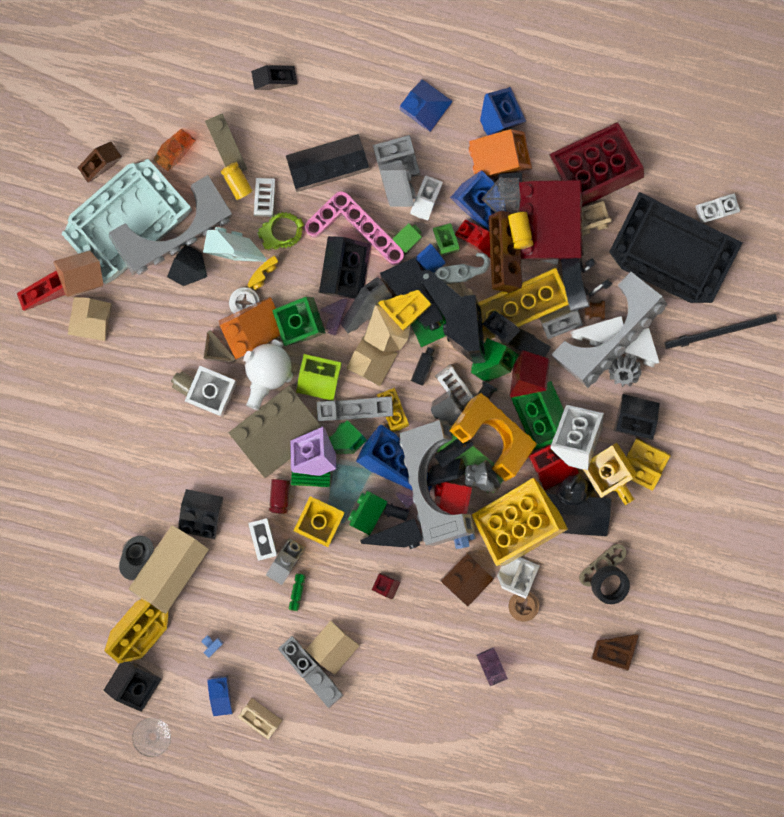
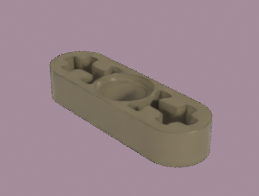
[579,544,626,587]

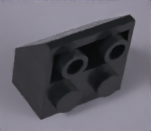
[613,394,660,440]
[178,489,223,539]

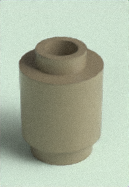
[171,371,194,396]

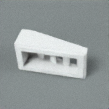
[254,178,275,217]
[435,365,474,405]

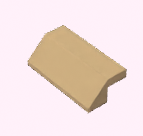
[128,525,209,614]

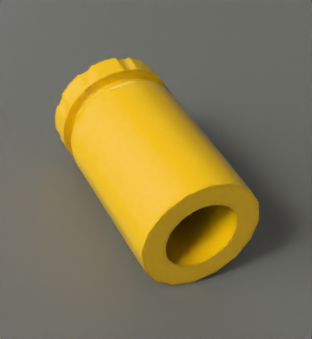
[220,162,253,200]
[508,212,533,249]

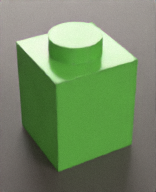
[392,223,422,255]

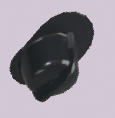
[556,475,594,506]

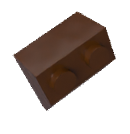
[440,553,494,606]

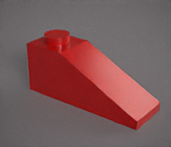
[17,271,66,311]

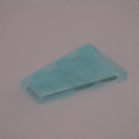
[328,464,371,523]

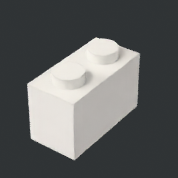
[248,518,278,561]

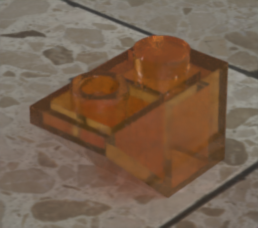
[153,128,196,171]

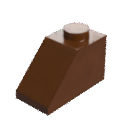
[77,142,122,183]

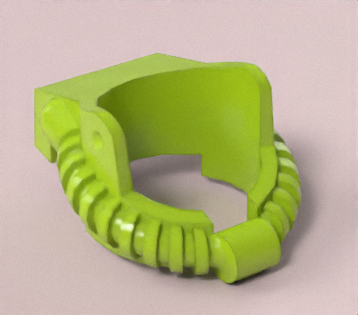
[257,212,305,251]

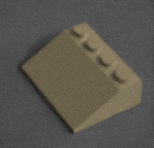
[228,385,322,478]

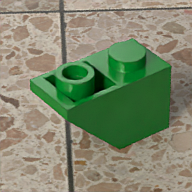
[329,420,367,454]

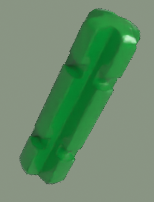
[289,573,306,611]

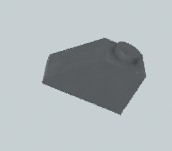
[431,390,465,425]

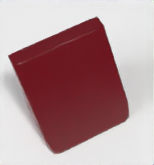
[372,573,400,599]

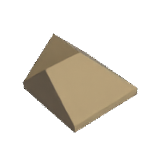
[67,297,112,341]
[364,304,410,352]
[346,335,398,386]

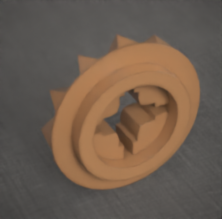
[508,592,539,622]

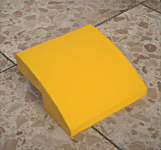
[626,437,670,491]

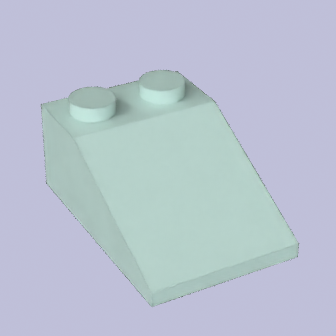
[203,227,266,262]

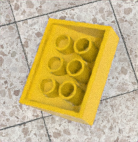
[472,478,568,566]

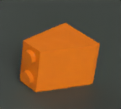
[469,129,532,178]

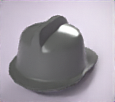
[119,536,154,580]

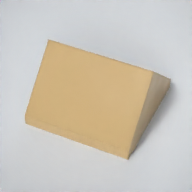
[306,621,360,675]

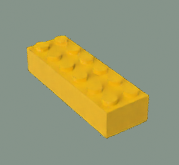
[479,268,569,342]

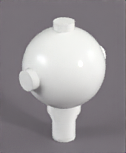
[244,340,293,410]

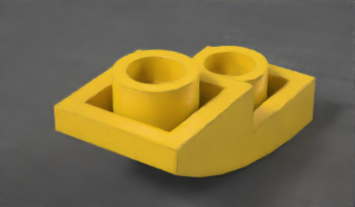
[247,255,279,290]
[377,388,409,432]

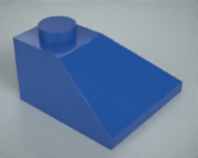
[400,79,453,132]
[480,87,526,136]

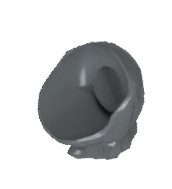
[465,460,500,492]

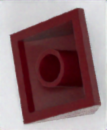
[510,350,550,398]

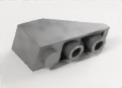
[340,277,393,333]

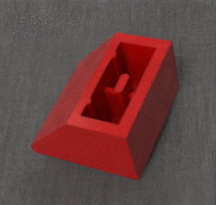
[528,445,579,490]

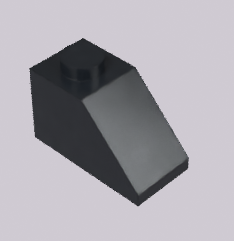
[251,65,297,90]

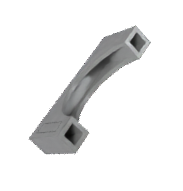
[109,175,232,275]
[551,272,667,388]
[399,420,475,546]

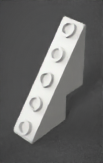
[570,316,660,367]

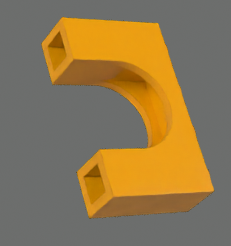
[449,393,537,481]

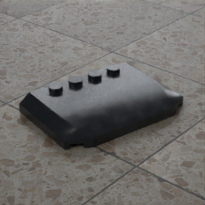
[609,192,743,303]

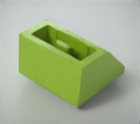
[296,354,342,401]

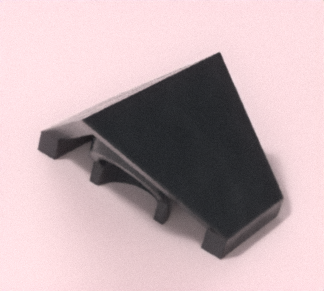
[167,244,208,287]

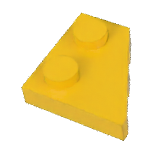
[378,290,432,331]

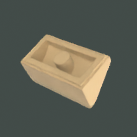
[238,698,282,740]

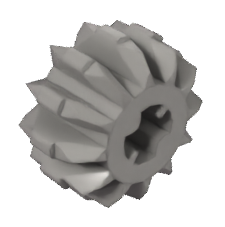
[608,354,642,388]

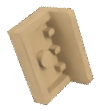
[582,201,612,236]

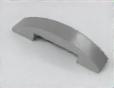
[317,397,393,421]

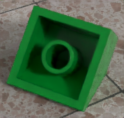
[272,296,326,346]

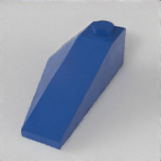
[450,170,508,231]
[356,424,433,493]

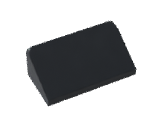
[435,438,473,467]
[427,458,466,486]

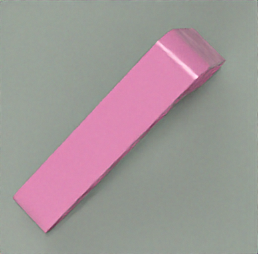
[305,191,404,265]

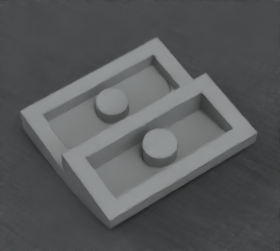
[373,135,420,185]

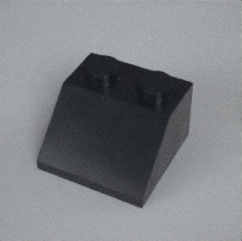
[103,661,162,712]

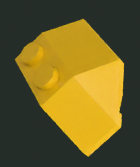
[104,599,168,664]

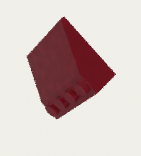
[549,122,644,207]
[519,180,582,261]

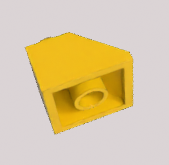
[293,496,345,547]

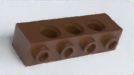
[489,211,522,293]

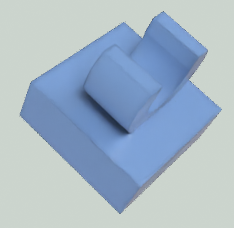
[454,534,476,549]
[201,635,224,658]

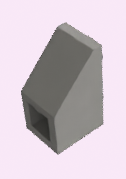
[266,538,305,585]

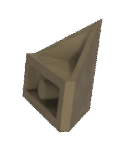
[204,330,236,362]

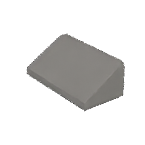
[539,306,583,339]

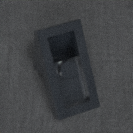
[482,310,520,344]
[509,328,551,357]

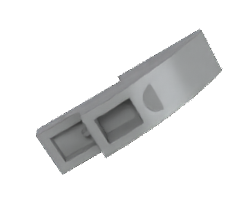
[278,636,344,708]

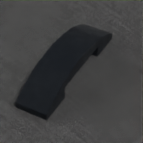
[561,243,590,311]

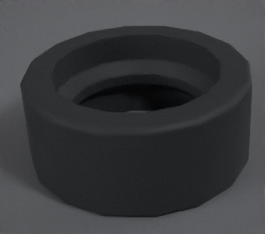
[591,566,630,605]

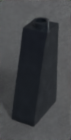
[380,257,444,331]

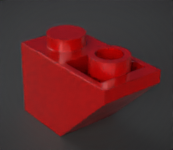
[455,219,491,258]

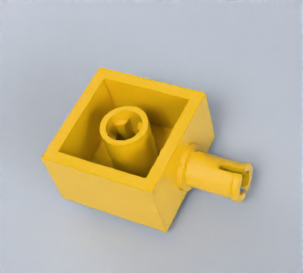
[583,442,637,505]

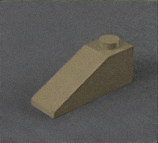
[205,113,247,171]

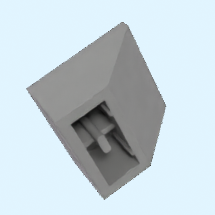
[379,160,416,207]

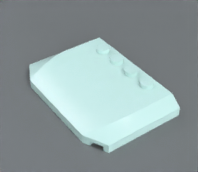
[62,159,192,284]

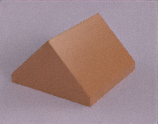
[53,251,103,297]

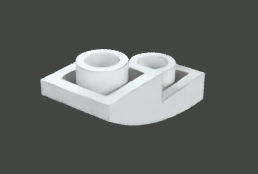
[695,193,740,223]

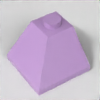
[290,427,336,476]

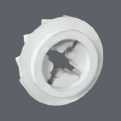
[229,287,260,314]

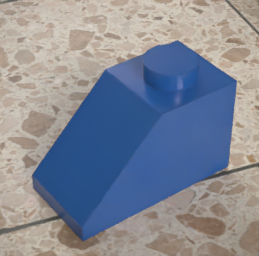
[416,243,446,273]
[207,675,233,716]

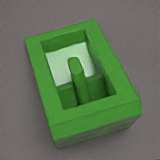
[433,223,460,257]

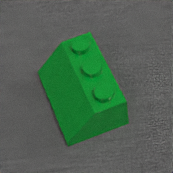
[511,381,564,451]

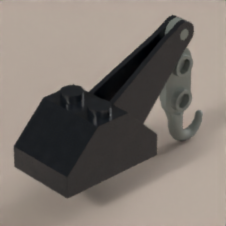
[419,253,490,364]

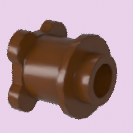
[584,300,605,320]

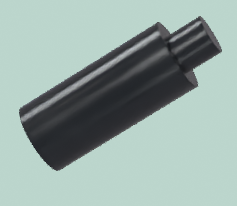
[410,347,435,386]

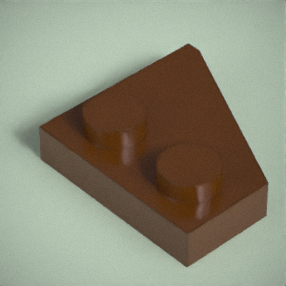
[591,634,639,671]

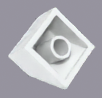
[185,366,237,417]

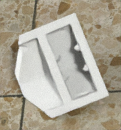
[497,557,539,599]

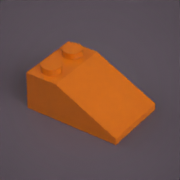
[218,297,280,359]

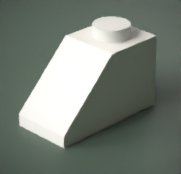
[410,175,443,221]

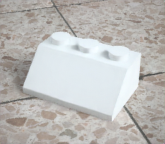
[551,405,604,470]

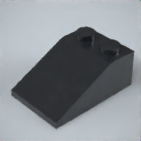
[360,518,423,549]

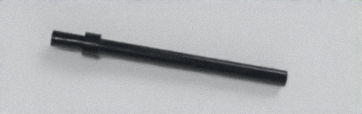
[664,314,777,349]

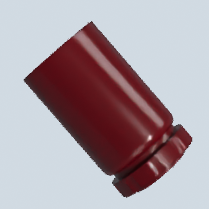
[269,479,290,514]

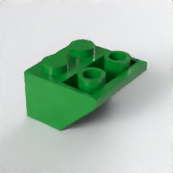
[471,338,519,382]
[348,491,388,536]

